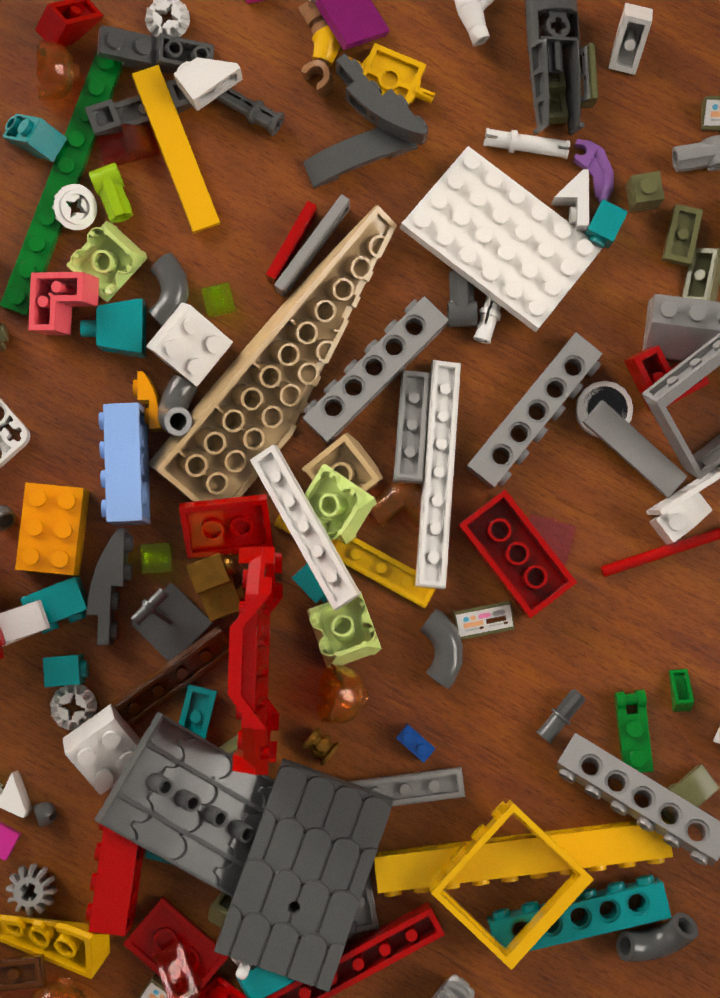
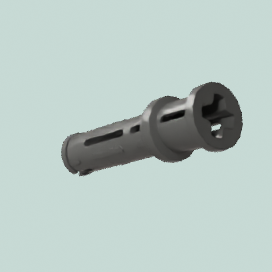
[216,88,285,136]

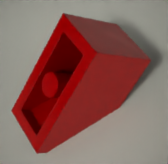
[35,0,104,50]

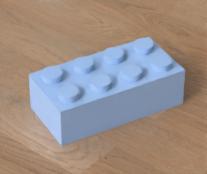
[99,403,151,526]

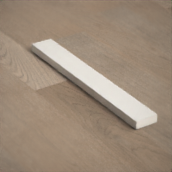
[415,360,461,590]

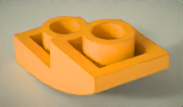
[133,371,166,432]

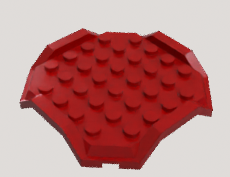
[227,547,283,775]

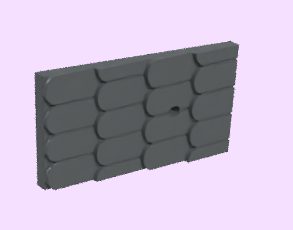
[94,712,275,898]
[214,758,393,992]

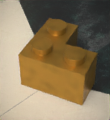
[186,553,245,622]

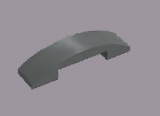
[85,79,193,135]
[303,128,418,189]

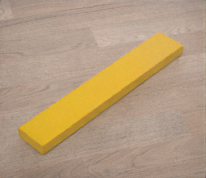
[132,65,220,234]
[274,514,436,609]

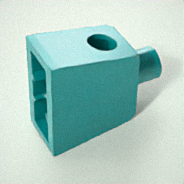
[80,299,147,358]

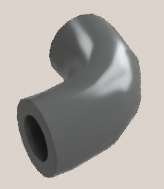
[148,252,189,327]
[158,374,198,436]
[420,608,463,689]
[616,912,698,962]

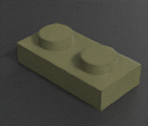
[662,204,703,267]

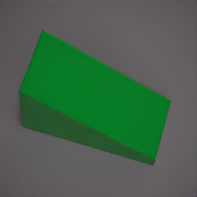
[669,669,694,712]

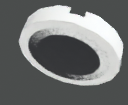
[575,381,633,438]

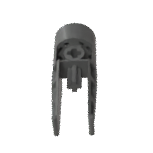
[525,0,585,136]

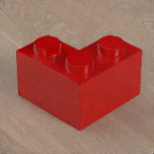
[624,345,710,411]

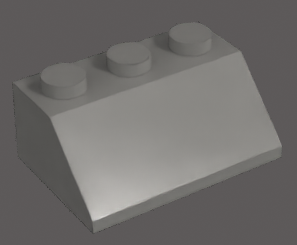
[643,294,720,367]

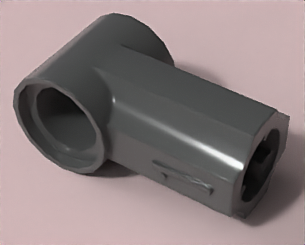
[447,270,477,327]

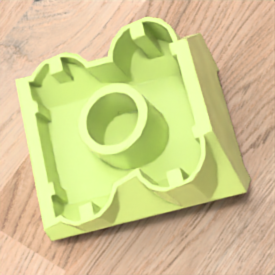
[66,221,147,302]
[305,464,376,544]
[307,591,382,669]

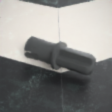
[536,689,586,744]

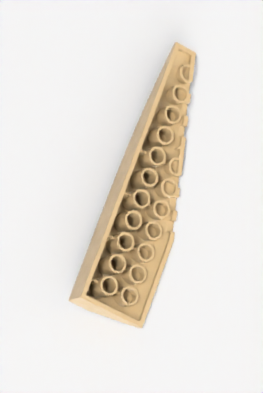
[148,205,397,502]

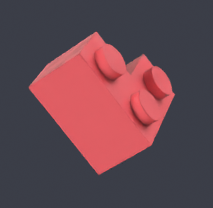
[28,272,99,335]

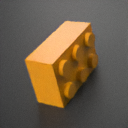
[15,482,90,576]

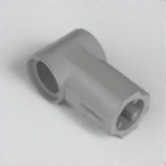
[672,135,720,173]

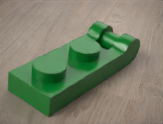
[614,689,654,773]

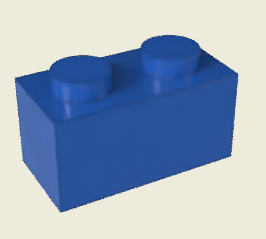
[396,723,436,763]

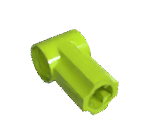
[89,162,134,224]

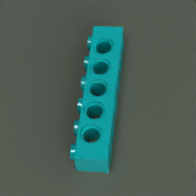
[487,874,672,959]

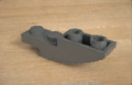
[97,25,214,73]
[336,53,428,145]
[86,528,134,645]

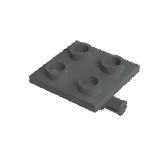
[131,582,213,661]

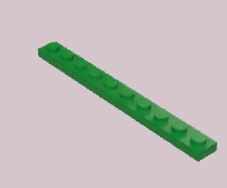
[0,51,124,317]

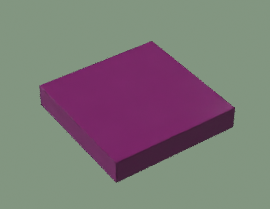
[315,0,390,50]

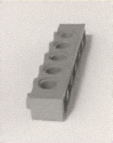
[303,296,449,445]
[466,332,603,489]
[555,733,720,866]

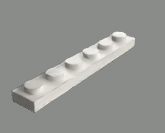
[250,444,361,610]

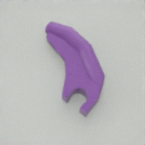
[573,139,614,203]

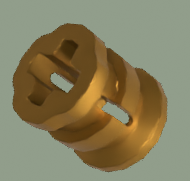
[301,727,340,766]

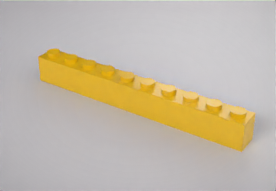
[374,817,673,897]

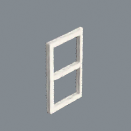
[646,465,720,515]

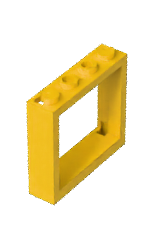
[429,800,594,970]

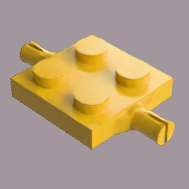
[348,43,435,106]

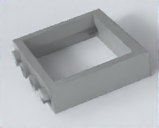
[641,333,720,479]

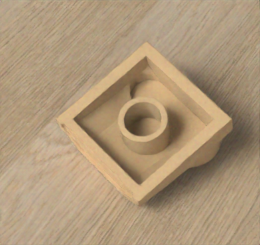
[302,433,383,491]

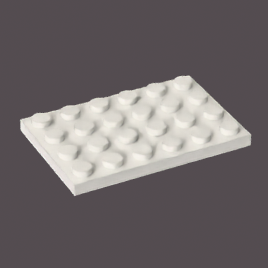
[400,146,602,332]

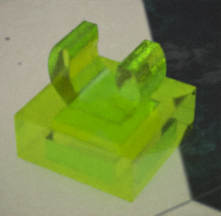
[201,282,236,318]
[140,543,173,574]

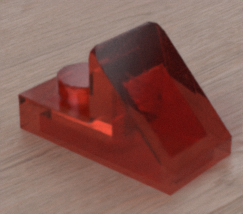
[97,124,160,166]
[153,941,202,998]

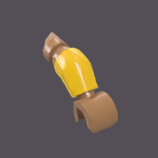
[298,1,341,97]

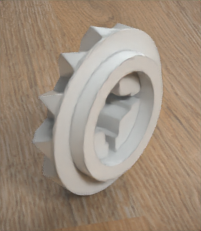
[145,0,190,37]
[52,184,97,231]
[50,684,97,731]

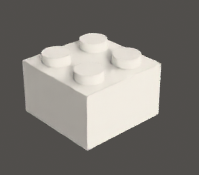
[146,302,233,387]
[62,704,141,795]

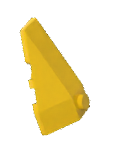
[0,914,110,979]

